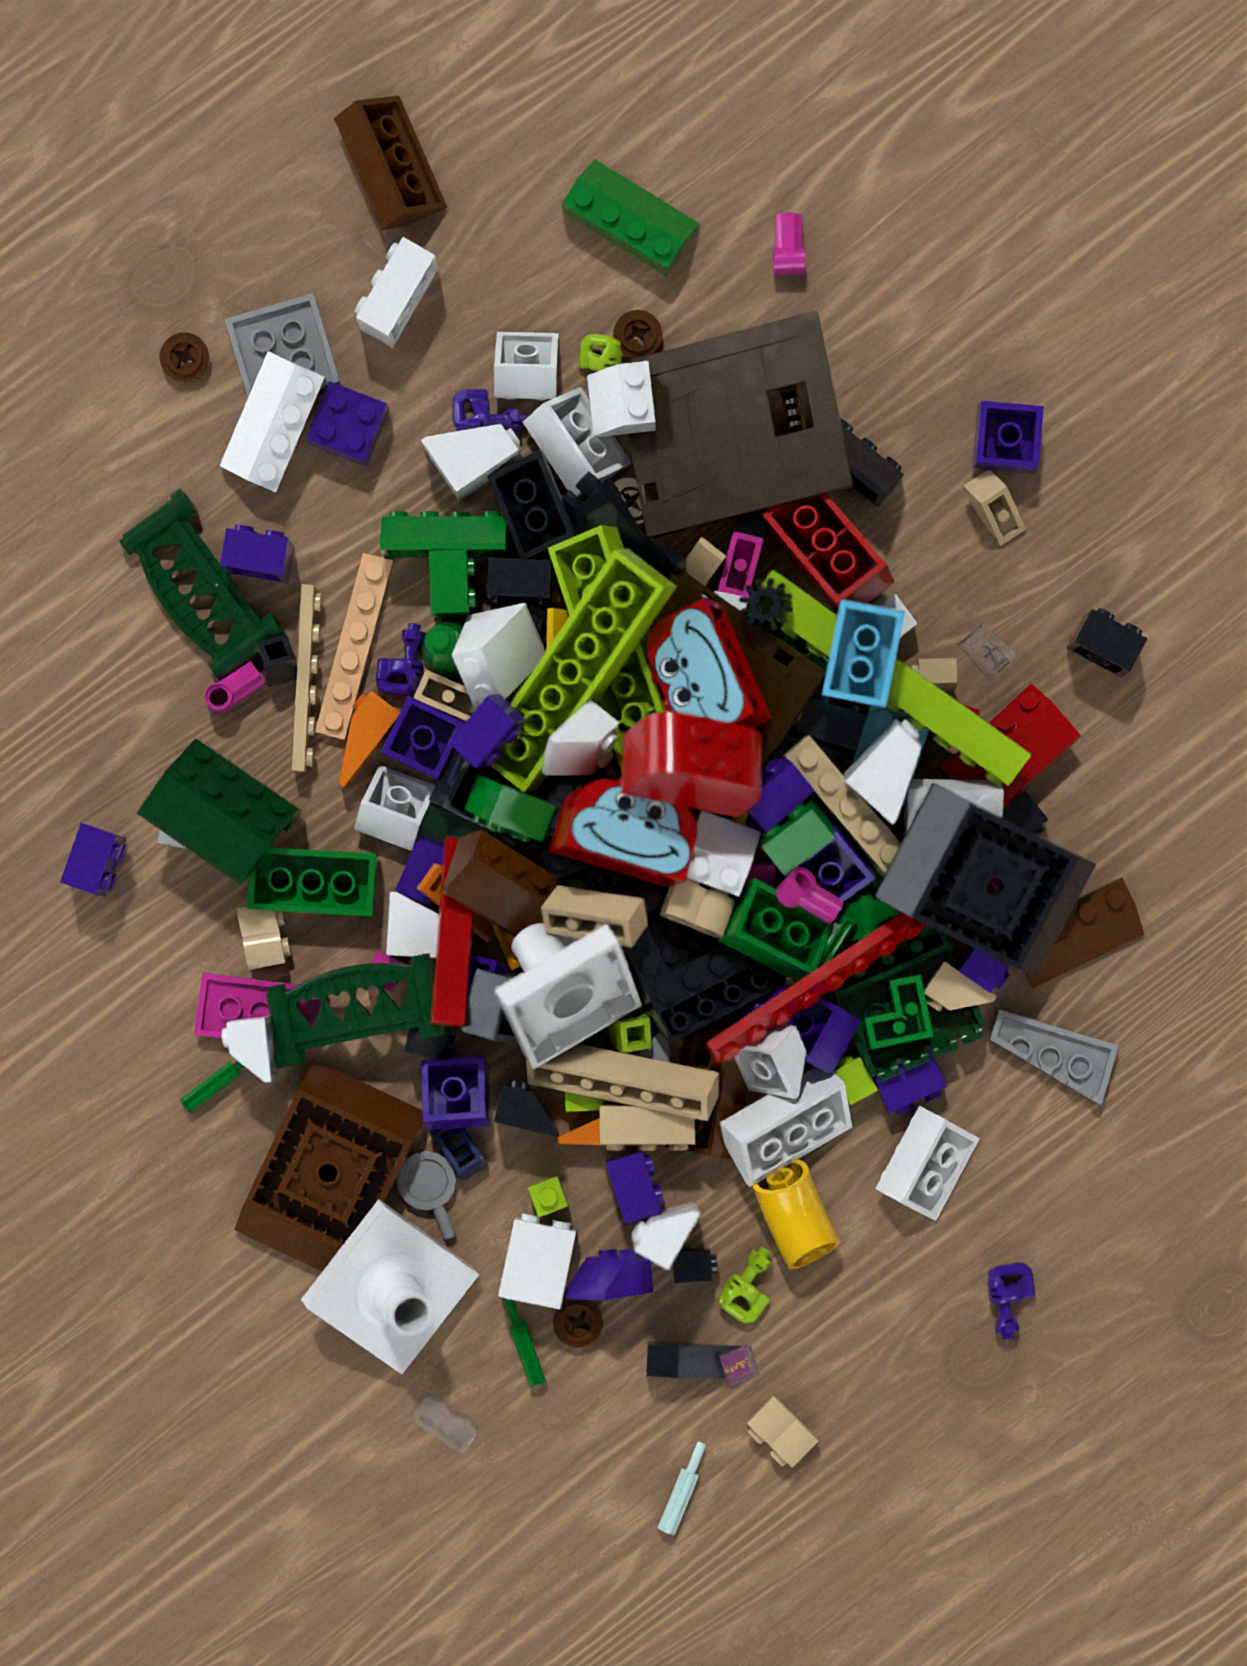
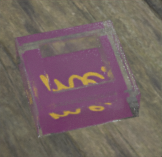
[720,1345,759,1387]

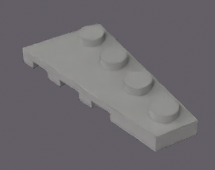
[989,1009,1119,1105]

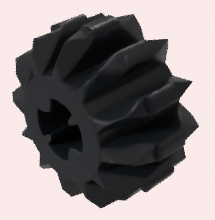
[739,578,793,631]

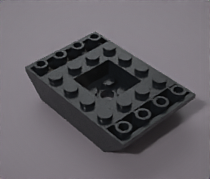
[874,782,1096,975]
[584,867,778,1044]

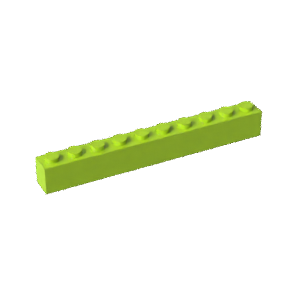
[758,570,1031,787]

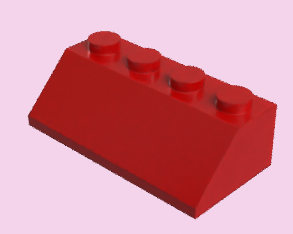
[940,683,1081,809]

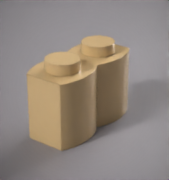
[911,658,957,692]
[660,877,735,938]
[237,907,291,970]
[747,1394,819,1468]

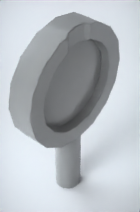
[397,1150,457,1240]

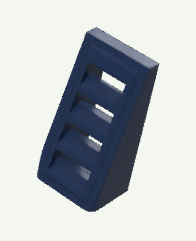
[429,1128,488,1181]

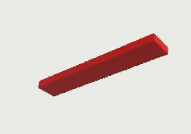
[431,836,472,1027]

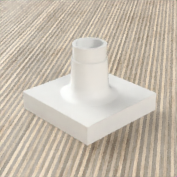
[495,923,642,1069]
[301,1200,479,1374]

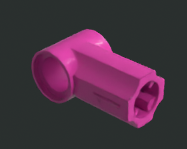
[773,212,805,275]
[204,661,266,715]
[776,867,844,924]

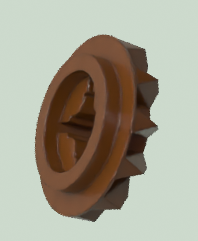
[613,310,662,359]
[160,332,210,383]
[553,1299,603,1348]

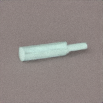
[657,1441,706,1535]

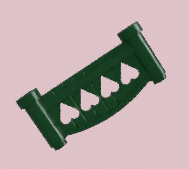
[119,488,289,680]
[266,953,452,1069]

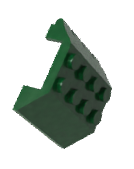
[136,738,302,885]
[832,925,986,1083]

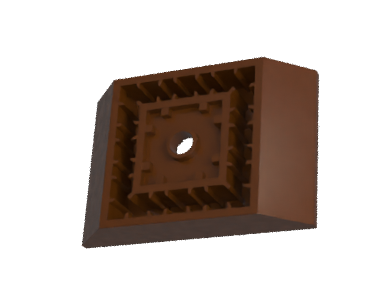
[234,1060,423,1272]

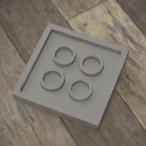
[224,293,341,397]

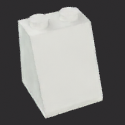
[421,424,522,501]
[452,603,546,707]
[844,718,921,824]
[386,892,472,958]
[498,1213,576,1309]

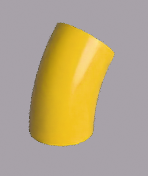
[752,1159,841,1270]

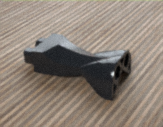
[562,471,686,578]

